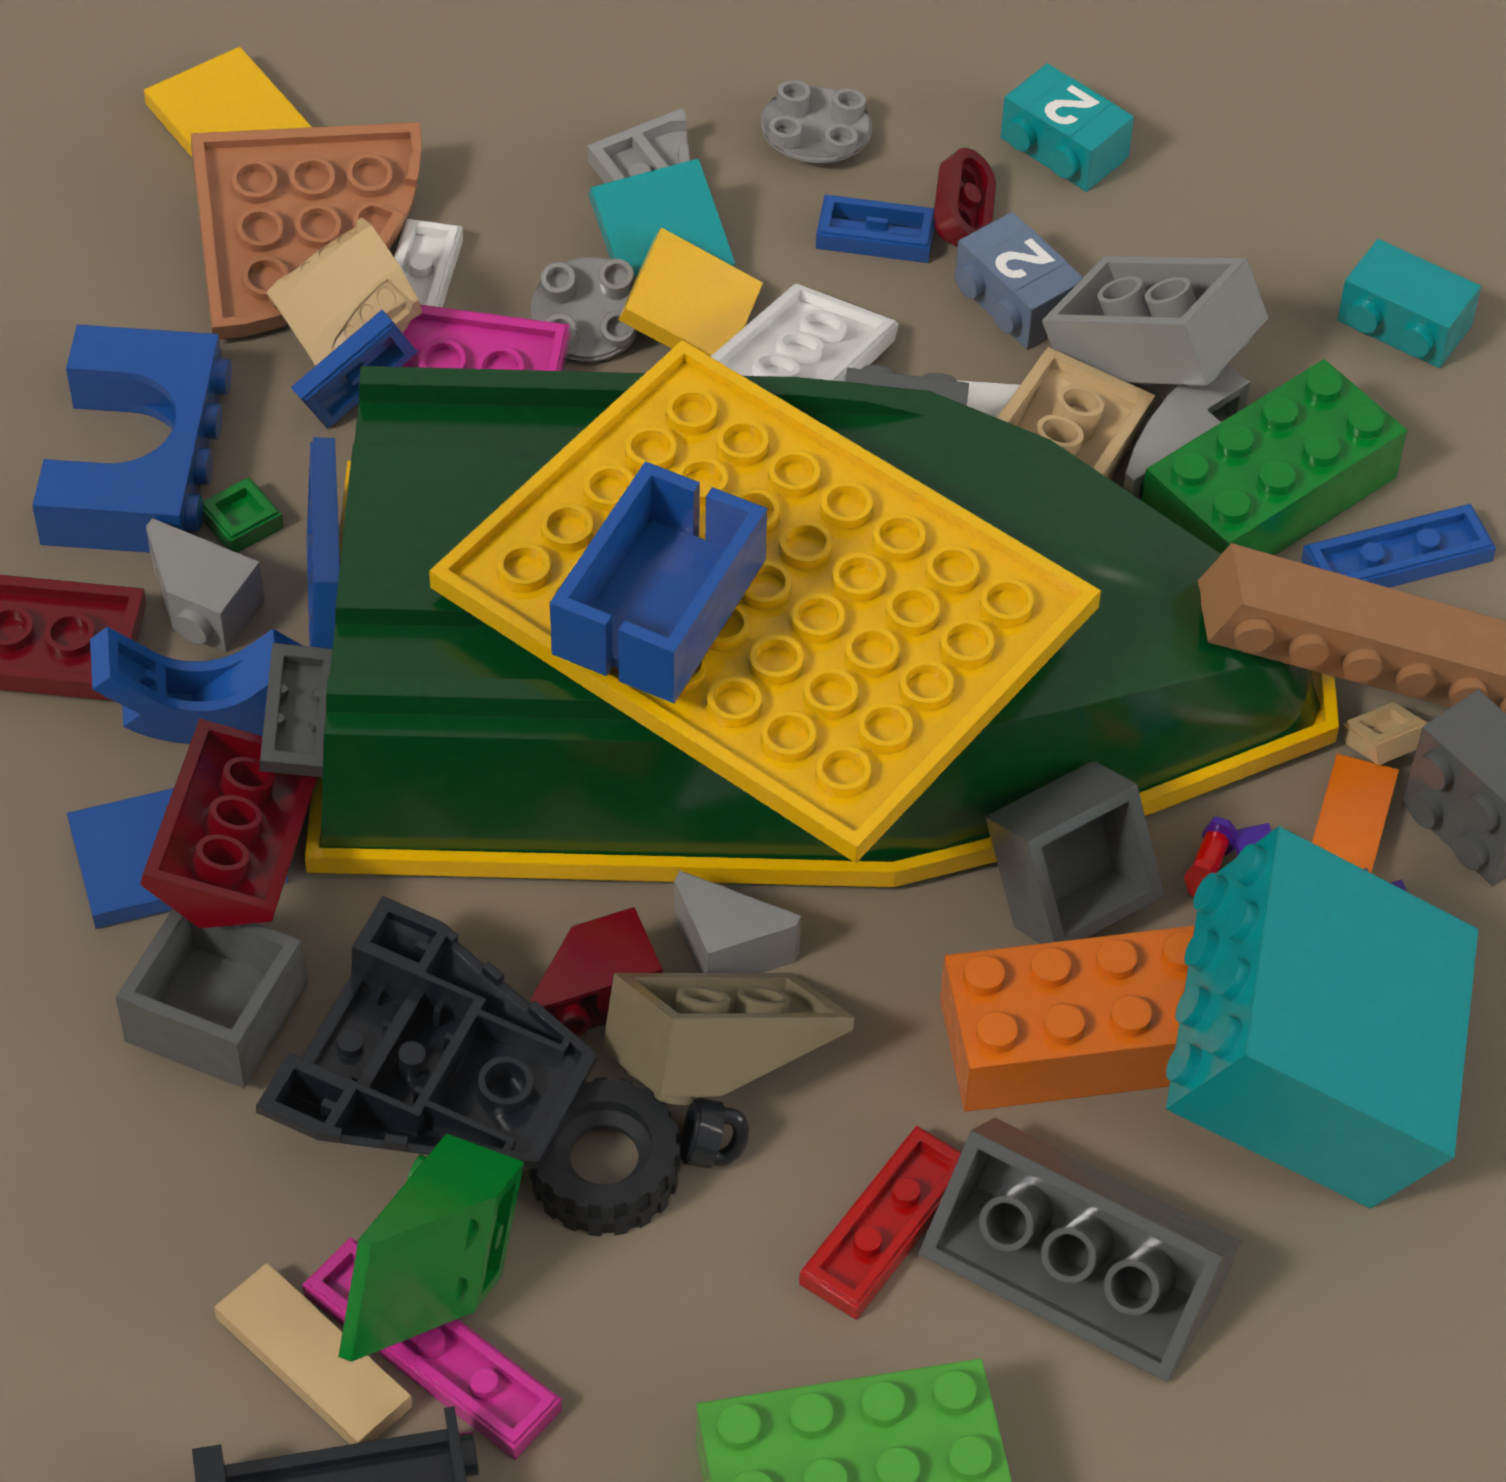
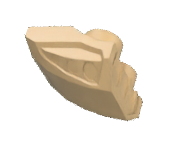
[266,218,423,366]

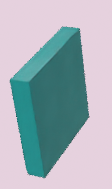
[588,158,735,277]

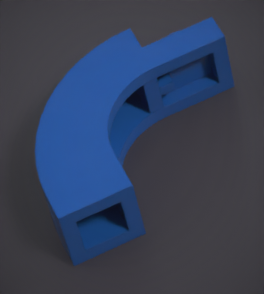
[90,626,303,744]

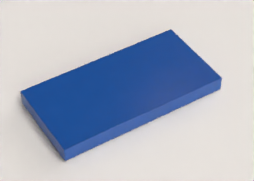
[306,437,340,649]

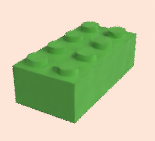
[696,1358,1012,1482]

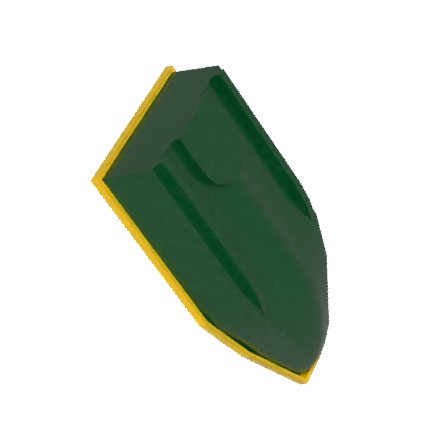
[305,366,1339,887]

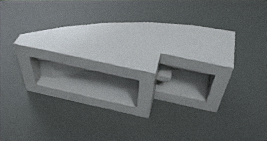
[1123,363,1250,500]

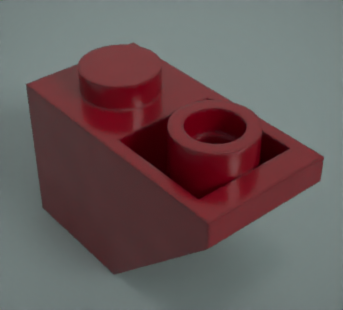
[531,907,663,1037]

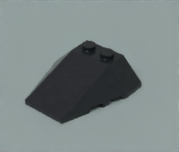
[256,896,598,1169]

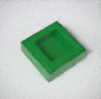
[202,477,284,553]

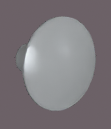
[760,80,872,163]
[531,257,641,362]

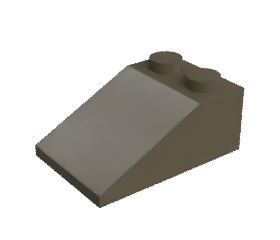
[602,973,855,1105]

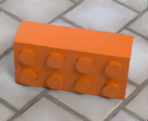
[940,925,1195,1112]

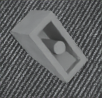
[146,518,265,653]

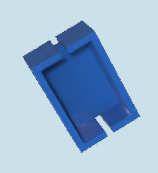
[550,461,767,703]

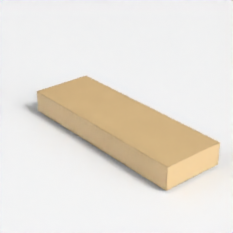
[214,1263,412,1444]

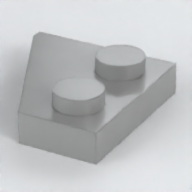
[587,108,690,184]

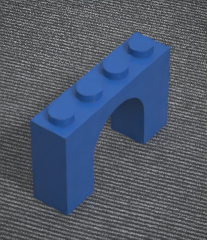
[32,324,232,553]

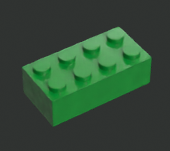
[1141,359,1408,555]

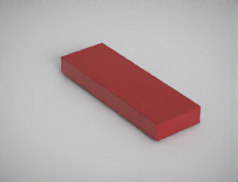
[799,1125,961,1320]

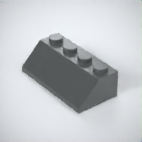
[918,1117,1242,1382]

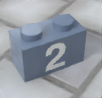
[955,212,1083,350]

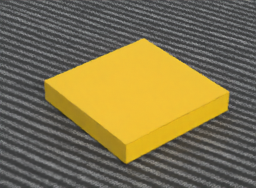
[618,227,763,356]

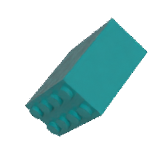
[1166,826,1478,1209]

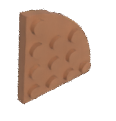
[191,122,422,340]

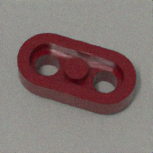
[934,147,996,247]

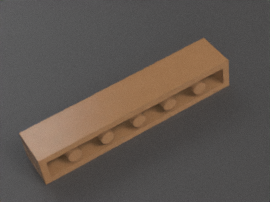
[1198,543,1506,713]

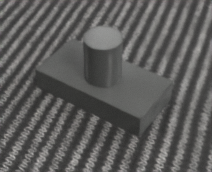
[259,643,332,778]

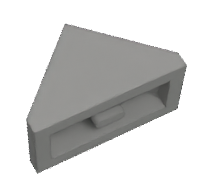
[674,871,801,973]

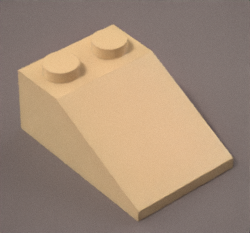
[997,347,1156,481]

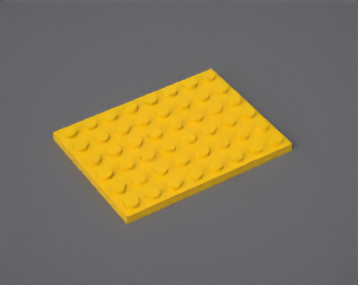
[429,340,1101,863]

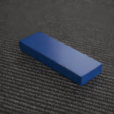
[1301,503,1496,588]

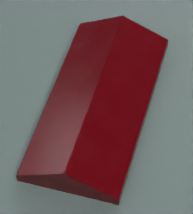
[140,718,318,929]

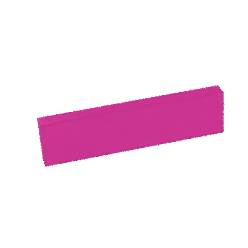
[302,1237,562,1460]

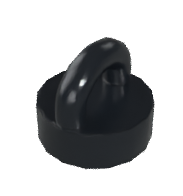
[680,1097,750,1168]

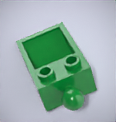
[338,1133,524,1362]

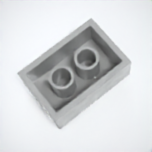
[1042,256,1269,388]

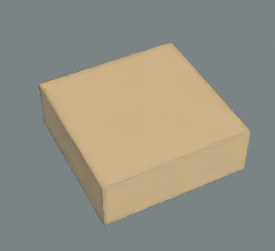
[1342,702,1428,765]

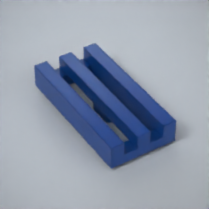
[816,194,935,263]
[291,310,418,429]

